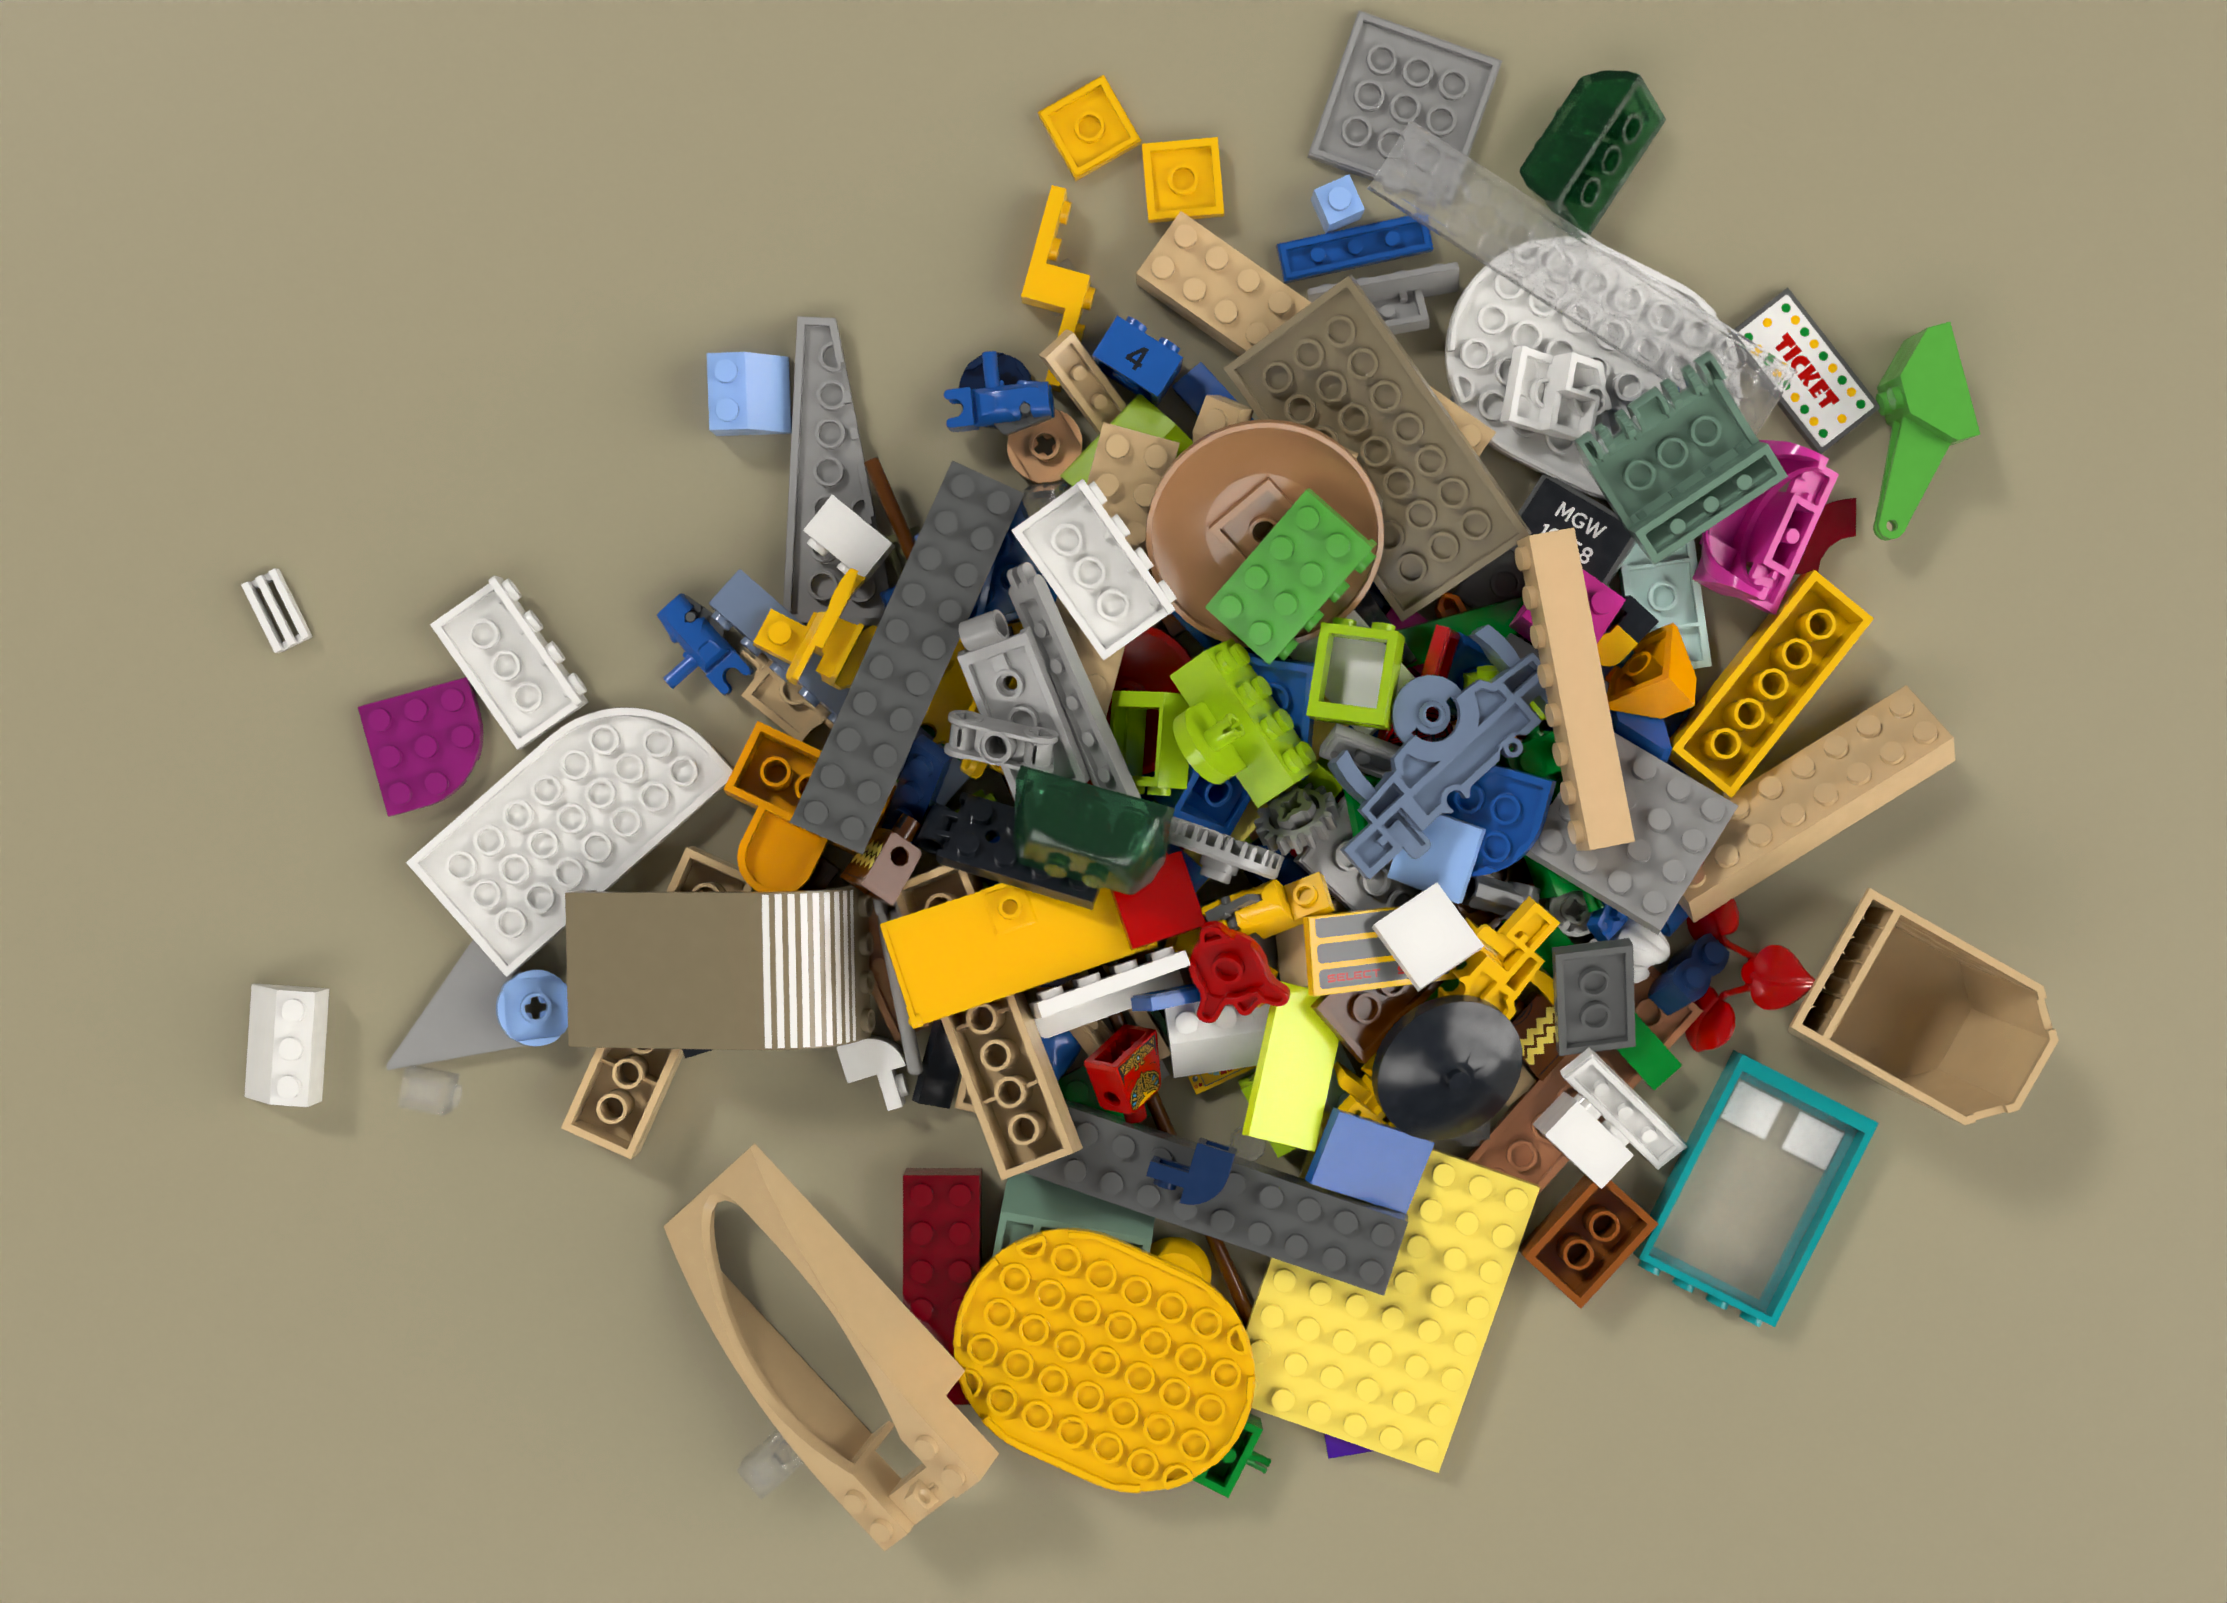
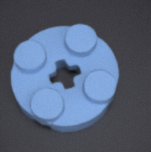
[496,970,568,1046]

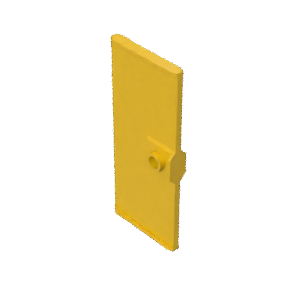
[879,845,1158,1029]

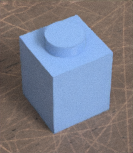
[1311,174,1365,234]

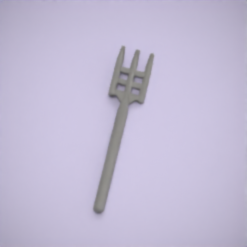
[873,899,923,1075]

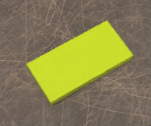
[1242,981,1339,1152]

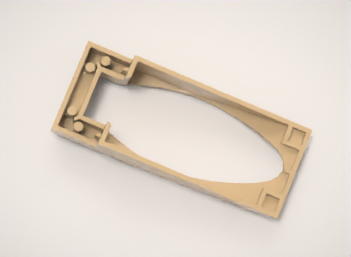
[664,1143,999,1551]

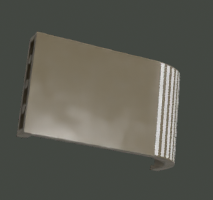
[565,886,875,1050]

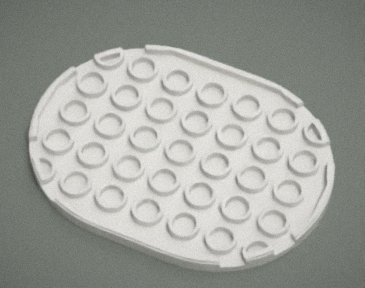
[1445,237,1741,500]

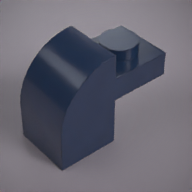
[1146,1137,1237,1205]

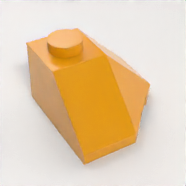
[1605,623,1697,719]

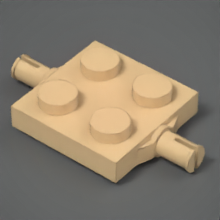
[740,647,834,742]

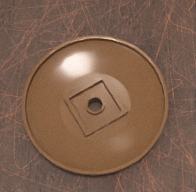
[1146,420,1384,648]

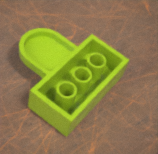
[1170,638,1319,808]

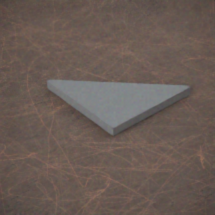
[386,939,528,1070]

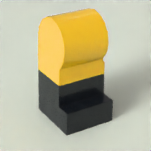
[1597,595,1659,667]

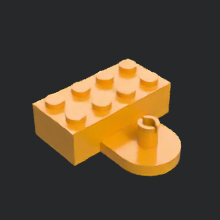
[723,721,897,892]

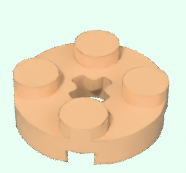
[1007,409,1083,485]

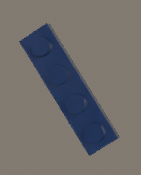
[881,734,953,848]

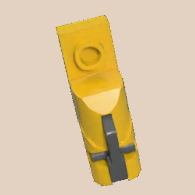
[1201,872,1335,939]

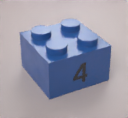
[1092,315,1183,407]

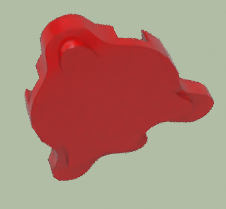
[1189,921,1291,1023]

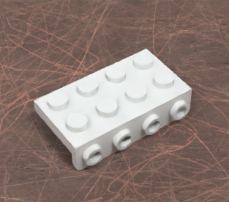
[1011,479,1177,661]
[430,576,589,750]
[1028,946,1190,1038]

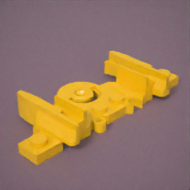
[753,568,1017,779]
[1321,896,1560,1130]

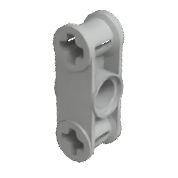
[944,710,1059,776]

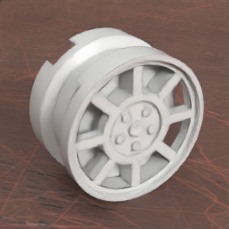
[1544,891,1592,937]

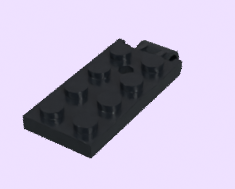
[916,792,1117,910]

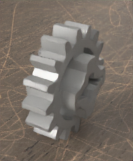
[1254,783,1340,856]

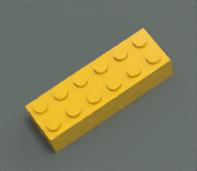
[1669,570,1874,799]

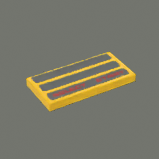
[1303,901,1457,996]

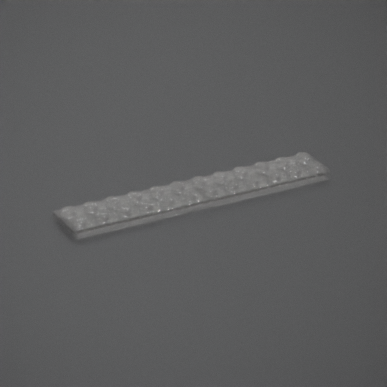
[1367,120,1797,436]

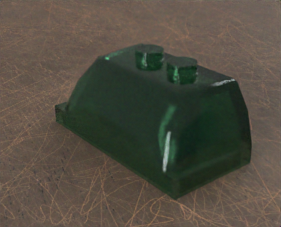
[1519,70,1666,240]
[1013,765,1175,895]

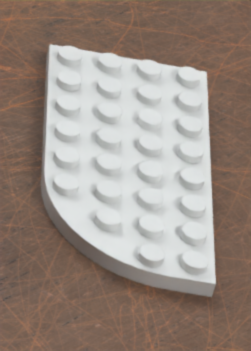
[406,708,733,977]

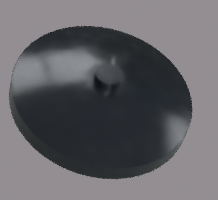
[1372,995,1523,1140]

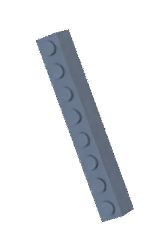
[709,569,970,806]

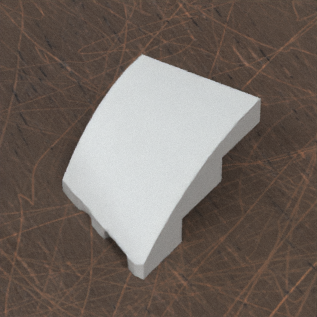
[1500,346,1614,441]

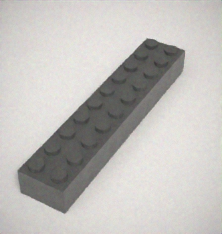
[790,460,1025,855]
[1023,1098,1408,1296]

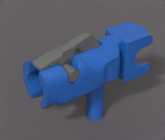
[943,351,1055,435]
[657,593,754,696]

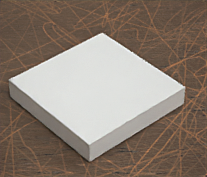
[1372,883,1484,991]

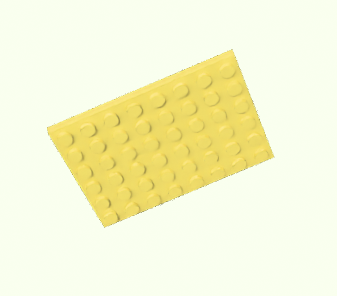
[1245,1110,1540,1473]

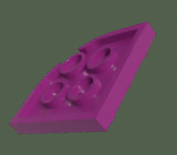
[358,677,484,817]

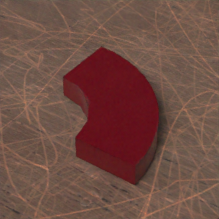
[1794,498,1856,575]

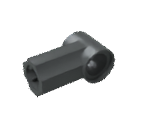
[1463,875,1541,921]

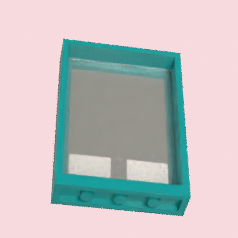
[1633,1050,1879,1327]

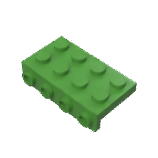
[1205,488,1378,665]

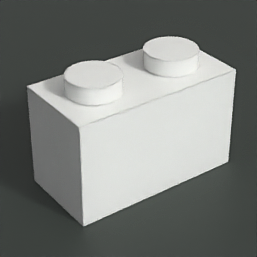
[803,495,896,582]

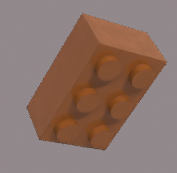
[1518,1175,1658,1309]

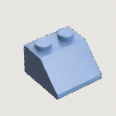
[707,352,792,436]

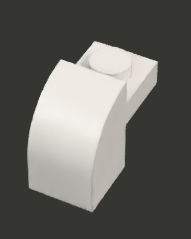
[836,1035,909,1111]

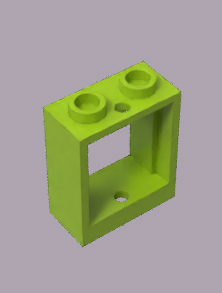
[1306,617,1405,731]
[1110,691,1190,796]

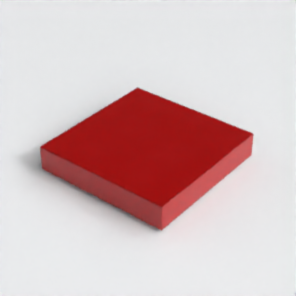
[1106,851,1206,951]

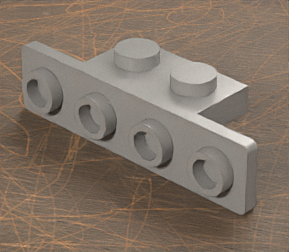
[1307,262,1460,335]

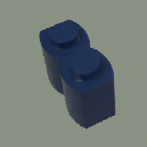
[1648,933,1730,1016]

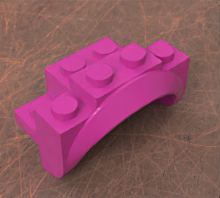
[1692,440,1839,615]

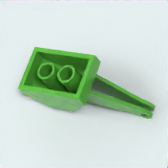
[1873,322,1980,541]

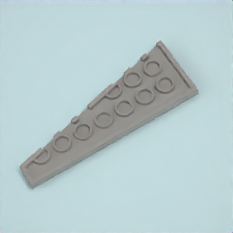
[783,316,890,627]

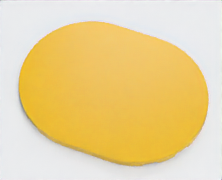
[953,1228,1255,1493]

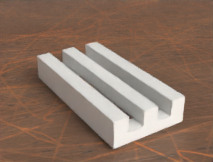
[241,568,313,654]

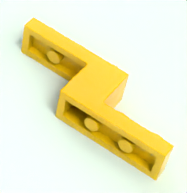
[1021,185,1096,392]

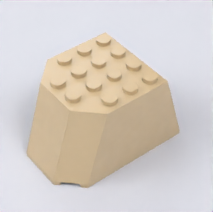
[1788,888,2059,1125]

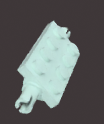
[1618,539,1712,709]

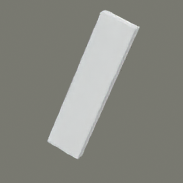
[1560,1047,1687,1170]

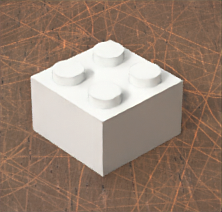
[1532,1092,1634,1189]

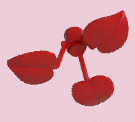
[1685,898,1815,1053]

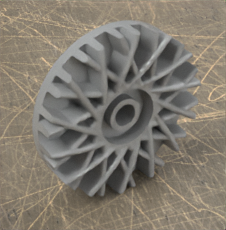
[1167,817,1284,884]

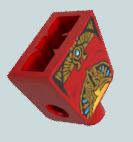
[1084,1024,1161,1123]

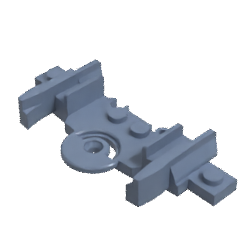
[1327,624,1548,880]

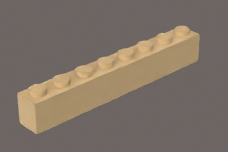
[1515,528,1635,851]

